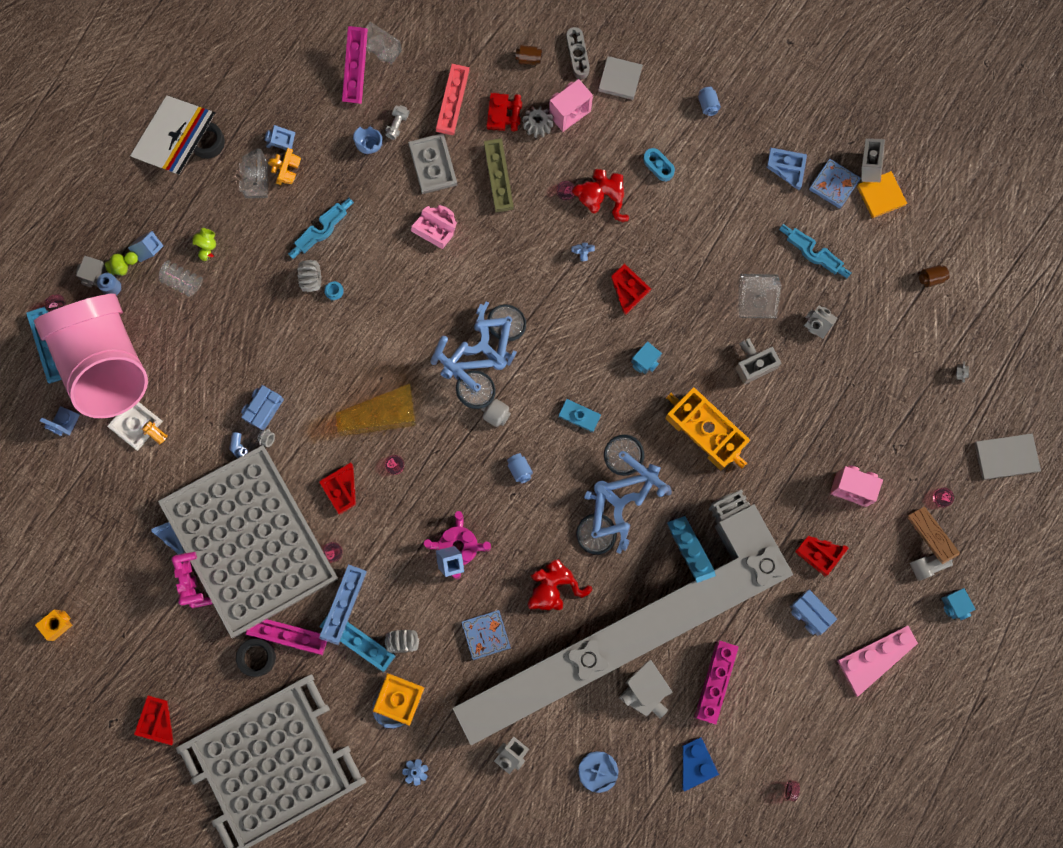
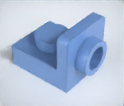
[265,125,295,150]

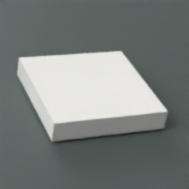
[107,402,163,451]

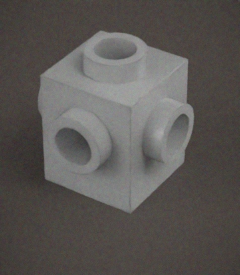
[804,305,838,339]
[494,737,529,774]

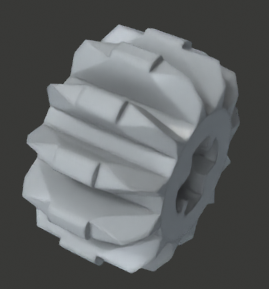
[523,105,553,138]
[297,260,322,292]
[385,630,419,653]

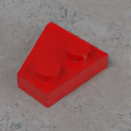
[611,263,651,315]
[319,462,356,515]

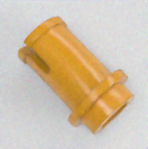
[141,421,168,445]

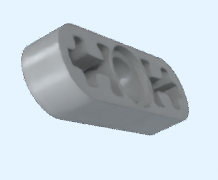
[566,27,590,79]

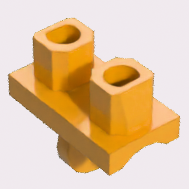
[268,148,301,185]

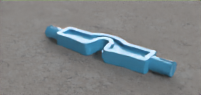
[288,197,354,259]
[779,224,852,279]

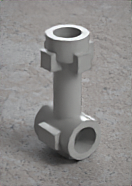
[385,105,410,140]

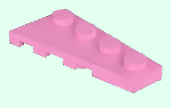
[837,626,918,697]

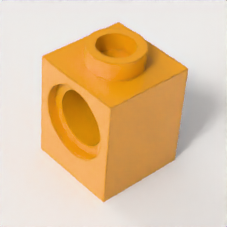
[35,609,73,641]

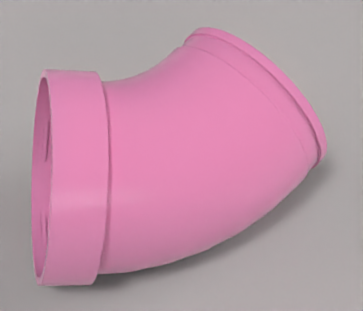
[34,294,148,418]

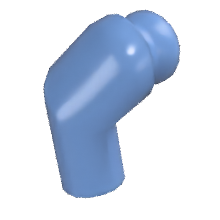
[230,432,248,458]

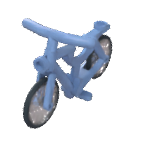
[430,302,526,409]
[576,434,672,555]

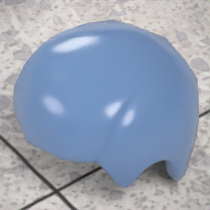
[353,126,383,154]

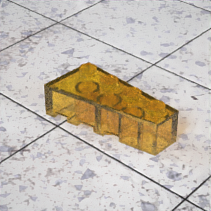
[336,384,417,436]

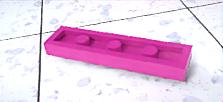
[342,26,368,104]
[246,619,327,656]

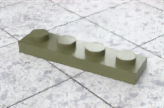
[484,138,514,212]

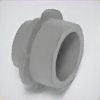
[257,429,275,447]

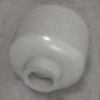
[481,399,511,427]

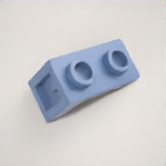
[40,406,80,436]

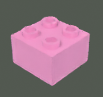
[549,79,593,132]
[830,465,883,507]

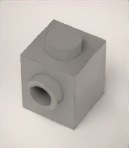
[76,256,107,288]

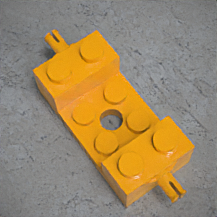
[665,387,750,471]

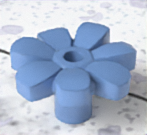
[571,243,595,261]
[403,759,428,786]

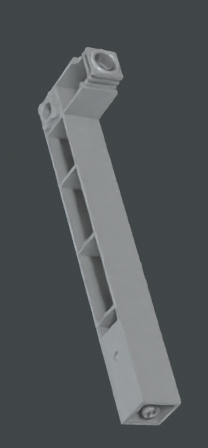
[453,490,793,745]

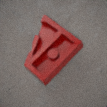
[795,536,849,577]
[134,695,174,745]

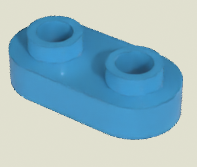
[643,148,675,181]

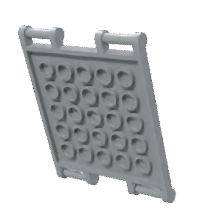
[176,674,366,848]

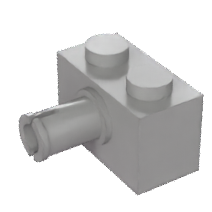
[735,338,781,385]

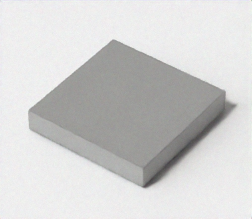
[599,56,643,100]

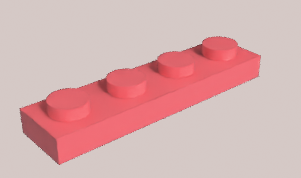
[436,64,470,136]

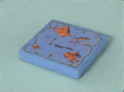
[809,159,861,209]
[462,610,511,660]

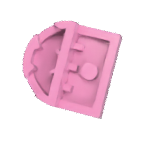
[411,205,457,249]

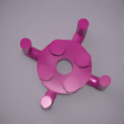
[424,511,491,580]
[172,551,213,608]

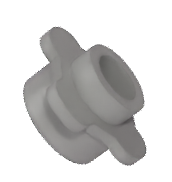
[957,361,969,383]

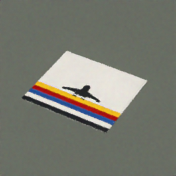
[130,95,216,175]

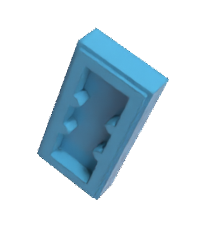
[559,399,601,433]

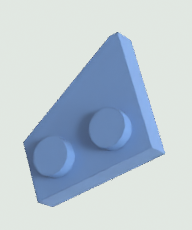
[767,148,807,190]

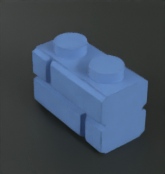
[241,385,284,431]
[790,589,837,636]

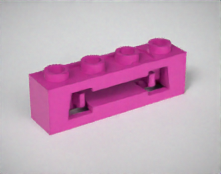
[694,640,739,724]

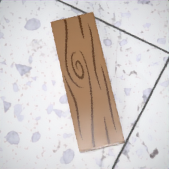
[908,506,960,564]

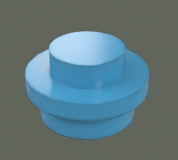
[325,281,344,300]

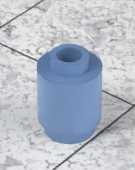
[698,87,721,116]
[97,273,121,295]
[507,453,533,483]

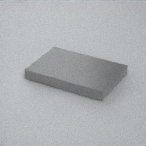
[408,133,457,194]
[974,434,1041,480]

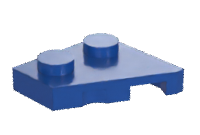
[682,737,719,792]

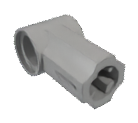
[910,554,953,581]

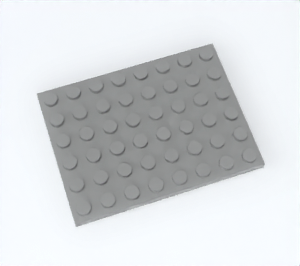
[158,445,338,639]

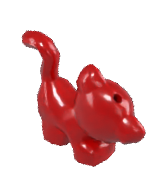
[572,169,629,222]
[528,559,592,611]

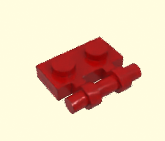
[487,93,522,131]

